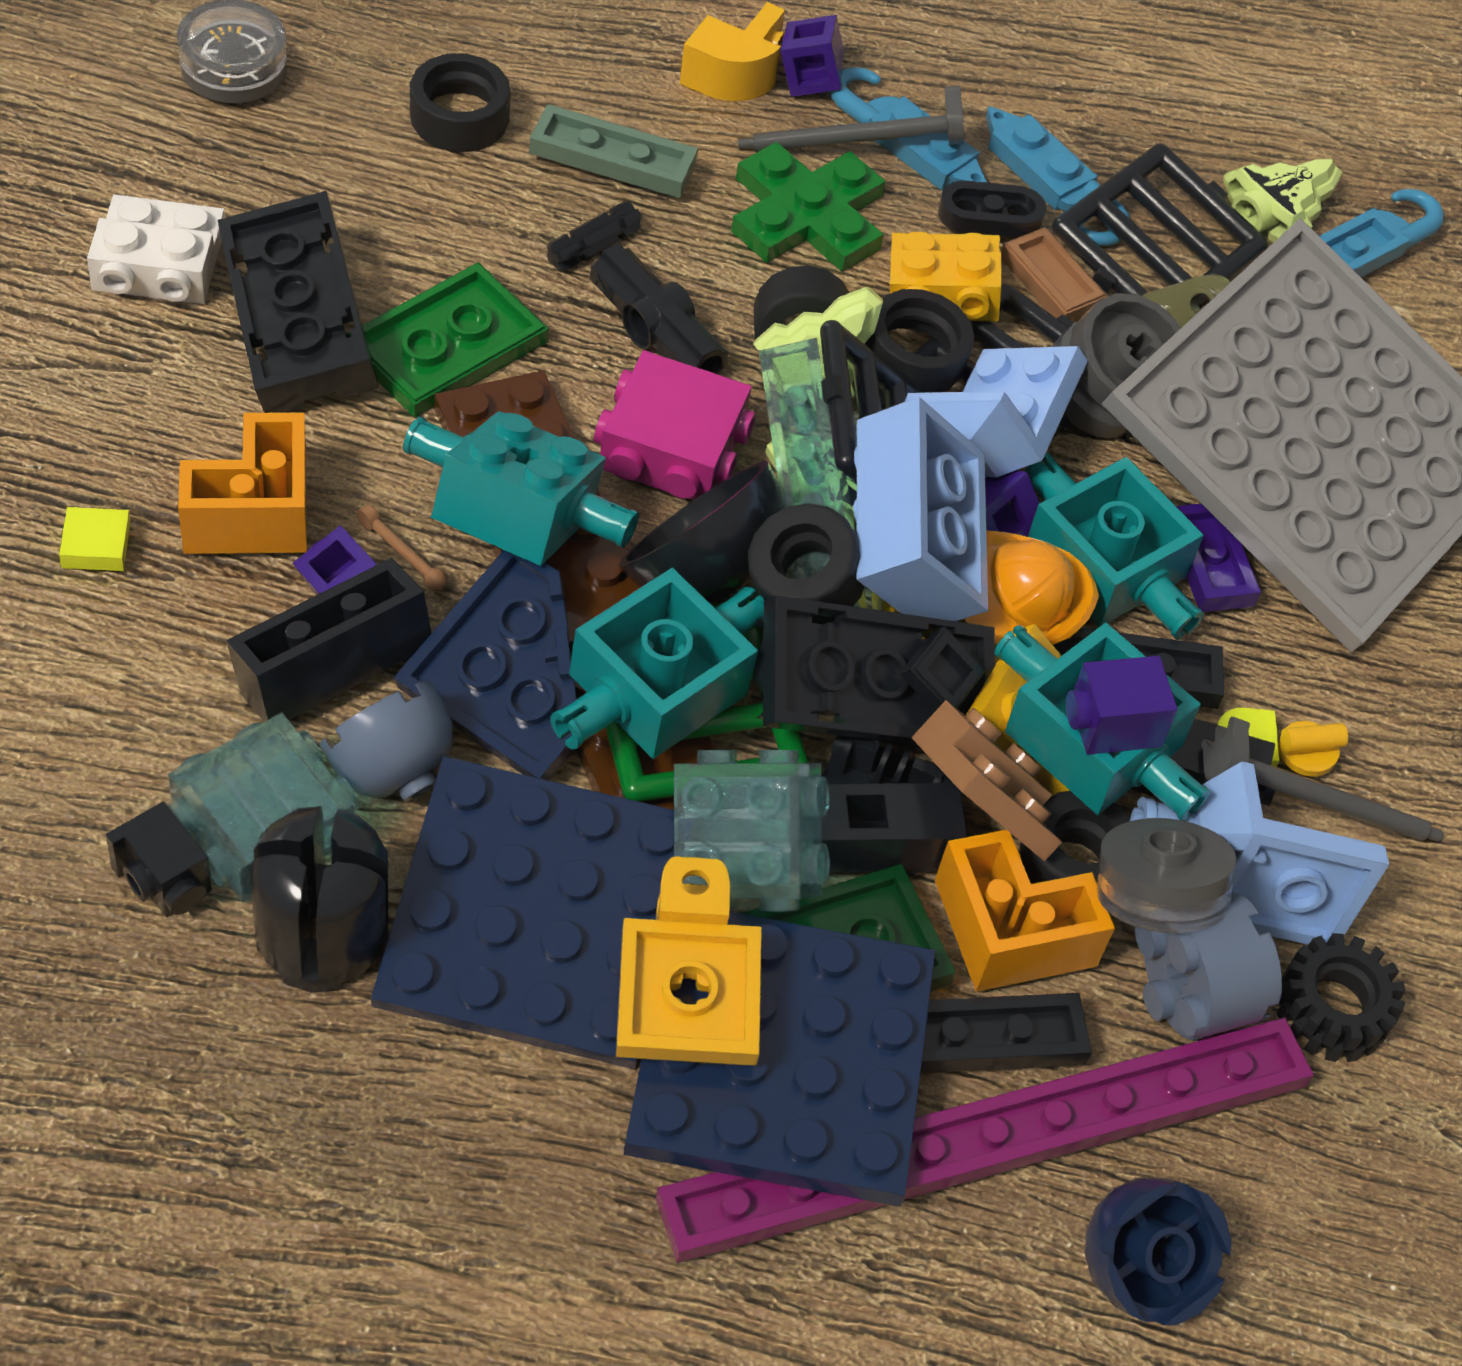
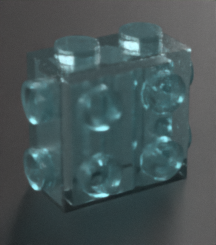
[167,713,359,903]
[674,750,830,911]

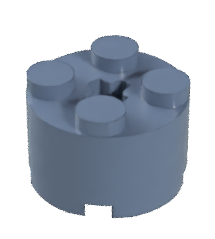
[1135,892,1282,1040]

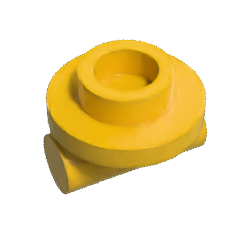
[1278,721,1348,777]

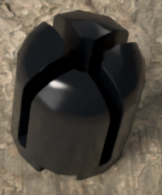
[250,806,389,992]

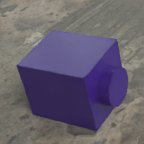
[1066,656,1178,755]

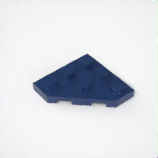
[394,550,577,781]

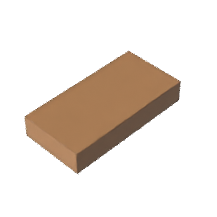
[1001,227,1108,322]

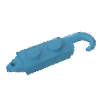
[830,67,987,191]
[986,106,1130,246]
[1319,189,1445,277]

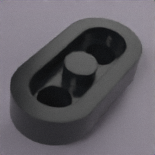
[938,181,1046,238]

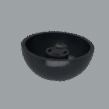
[618,461,783,603]

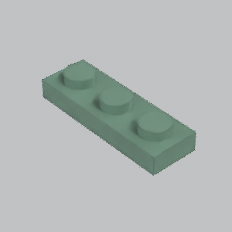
[529,104,698,198]

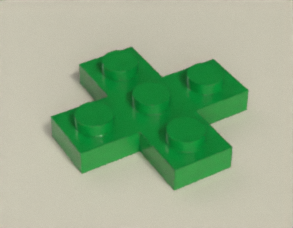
[731,142,886,272]

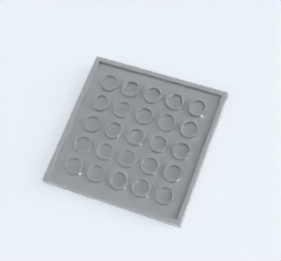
[1102,218,1462,652]

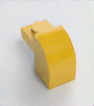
[679,2,785,101]

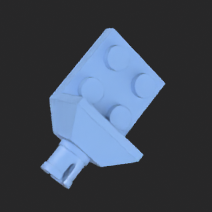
[904,346,1088,477]
[1130,761,1389,945]

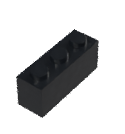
[226,558,432,730]

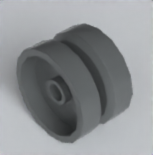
[1051,293,1181,439]

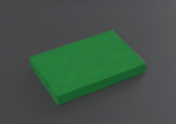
[346,262,549,418]

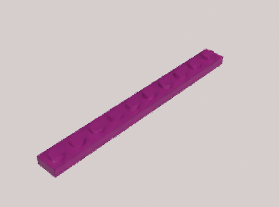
[655,1018,1314,1263]

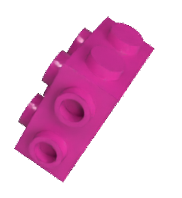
[594,350,756,500]

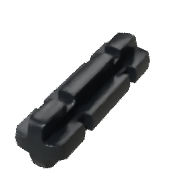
[546,201,642,271]

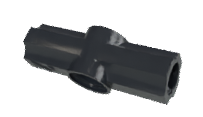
[590,243,729,375]

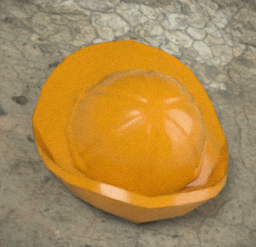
[963,531,1099,646]

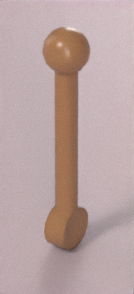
[357,504,448,591]

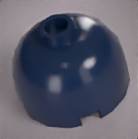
[1084,1177,1232,1326]

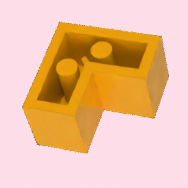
[178,413,307,554]
[934,830,1115,992]

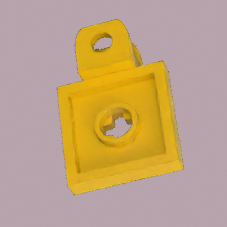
[616,856,761,1066]

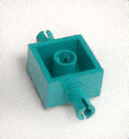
[403,411,639,566]
[1024,453,1204,640]
[550,567,765,759]
[994,622,1211,821]

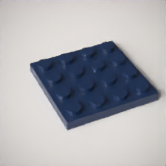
[371,756,697,1070]
[623,912,935,1207]

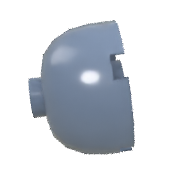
[320,682,453,802]

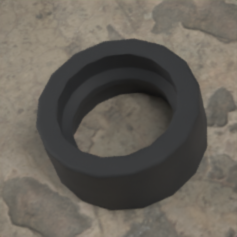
[410,53,511,152]
[865,289,975,393]

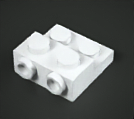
[87,194,225,304]

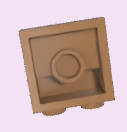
[912,700,1062,861]

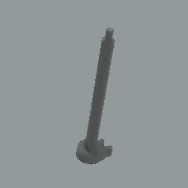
[738,85,965,152]
[1201,717,1443,842]

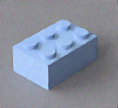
[853,397,988,621]

